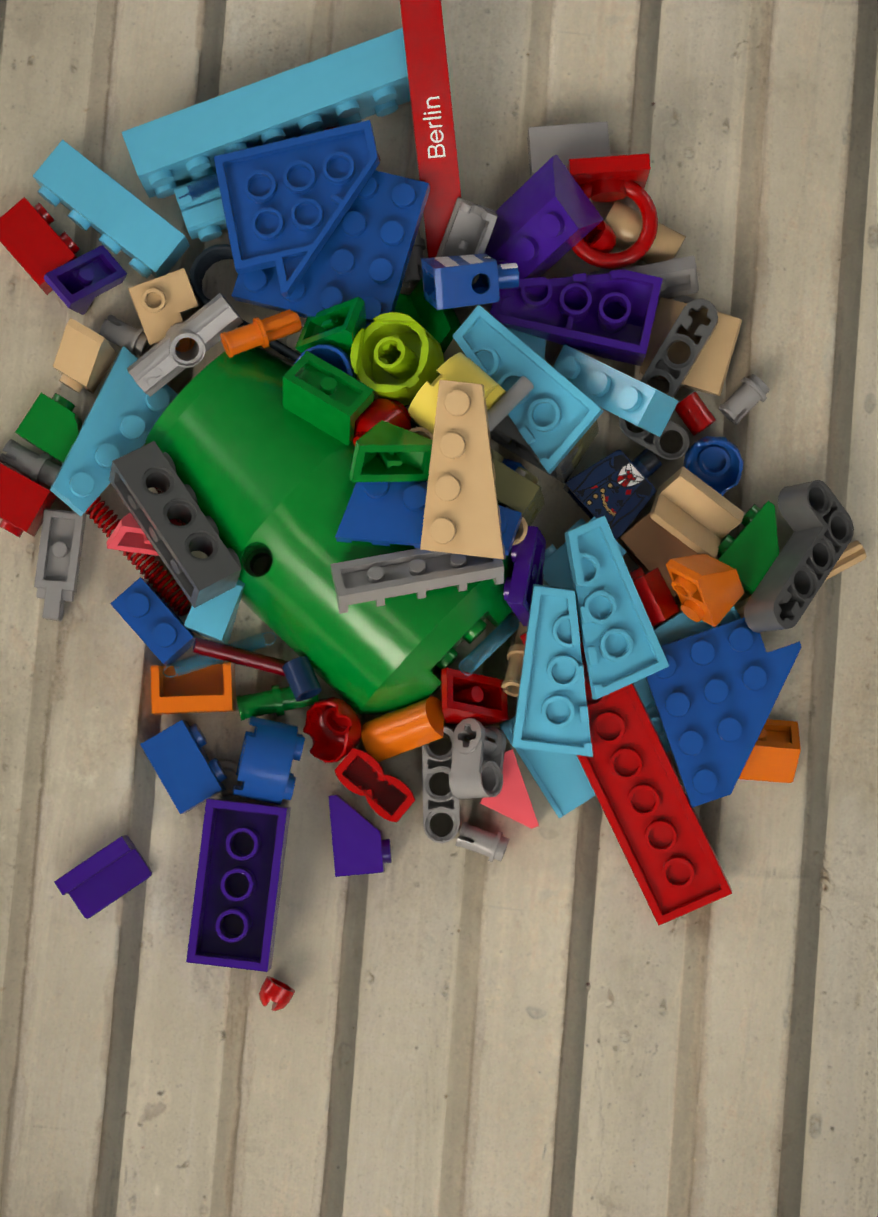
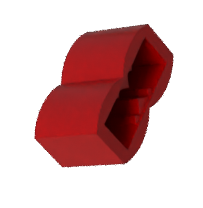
[334,748,416,823]

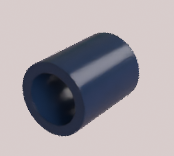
[282,656,322,701]

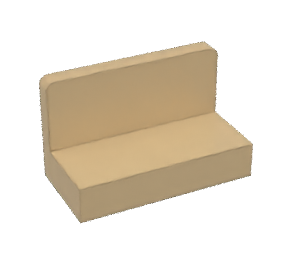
[650,466,744,558]

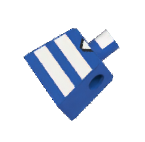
[421,254,519,310]

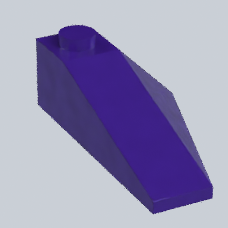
[490,269,663,366]

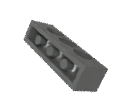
[109,441,241,608]

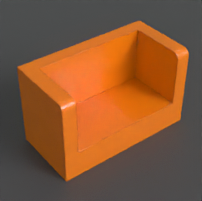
[151,662,236,714]

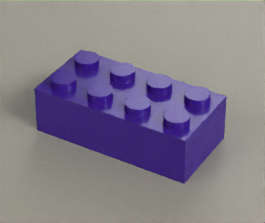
[186,798,291,972]

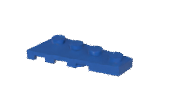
[335,481,522,556]

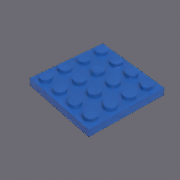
[232,170,430,327]

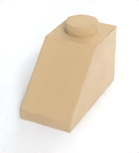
[53,318,117,393]

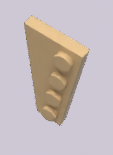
[420,380,506,560]

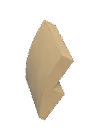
[639,297,742,396]

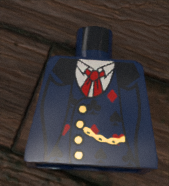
[563,448,662,541]

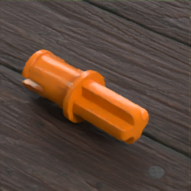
[220,309,302,358]

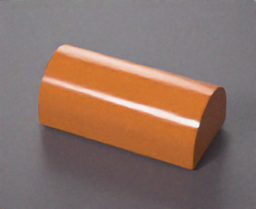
[361,696,444,762]

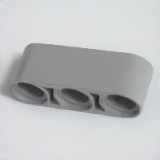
[422,726,460,843]

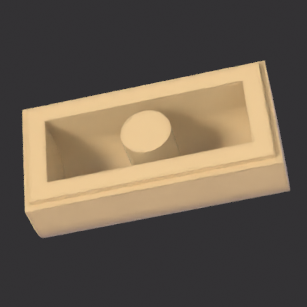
[604,201,686,264]

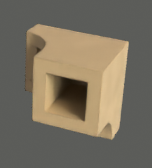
[128,268,199,345]

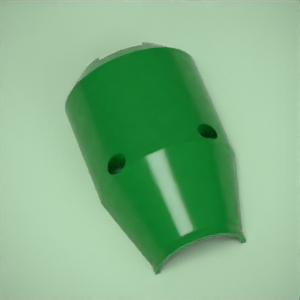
[144,346,515,715]

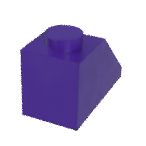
[328,795,392,877]

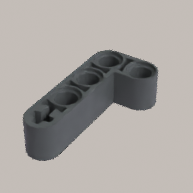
[619,299,718,460]
[744,480,854,633]

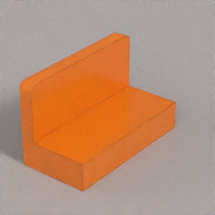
[739,719,801,783]

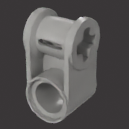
[449,718,506,799]

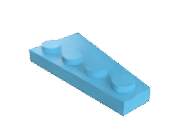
[511,584,593,757]

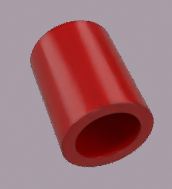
[674,391,716,436]

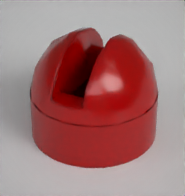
[584,221,616,253]
[259,976,295,1011]

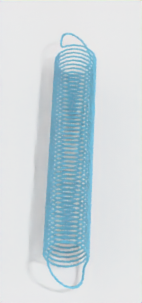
[459,613,520,675]
[163,632,276,677]

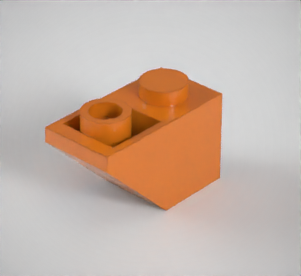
[666,553,745,627]

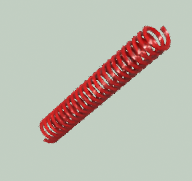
[85,496,192,616]

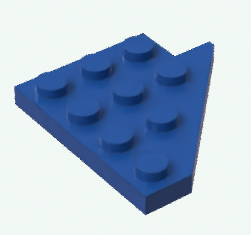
[214,120,380,298]
[645,617,802,808]

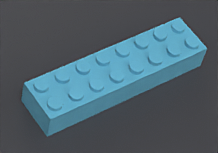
[121,28,411,199]

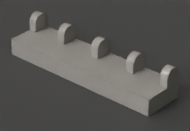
[331,548,504,614]

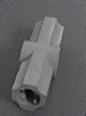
[127,293,243,397]

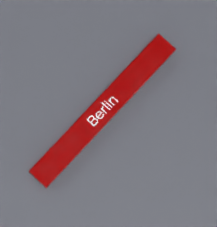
[400,0,462,258]

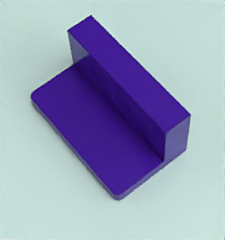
[54,835,152,919]

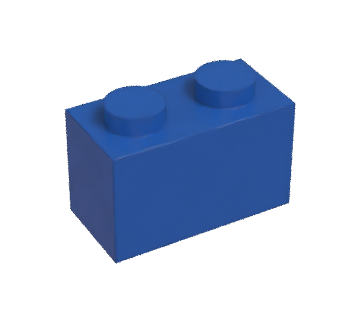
[110,577,196,666]
[140,720,227,814]

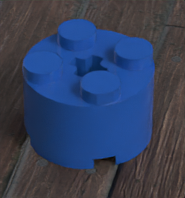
[232,716,305,805]

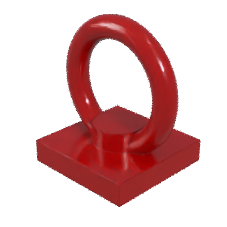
[567,153,658,269]

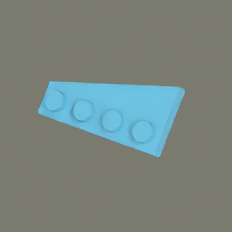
[452,305,604,474]
[50,346,178,517]
[564,515,669,700]

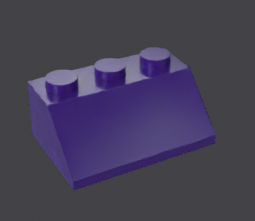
[484,155,604,279]

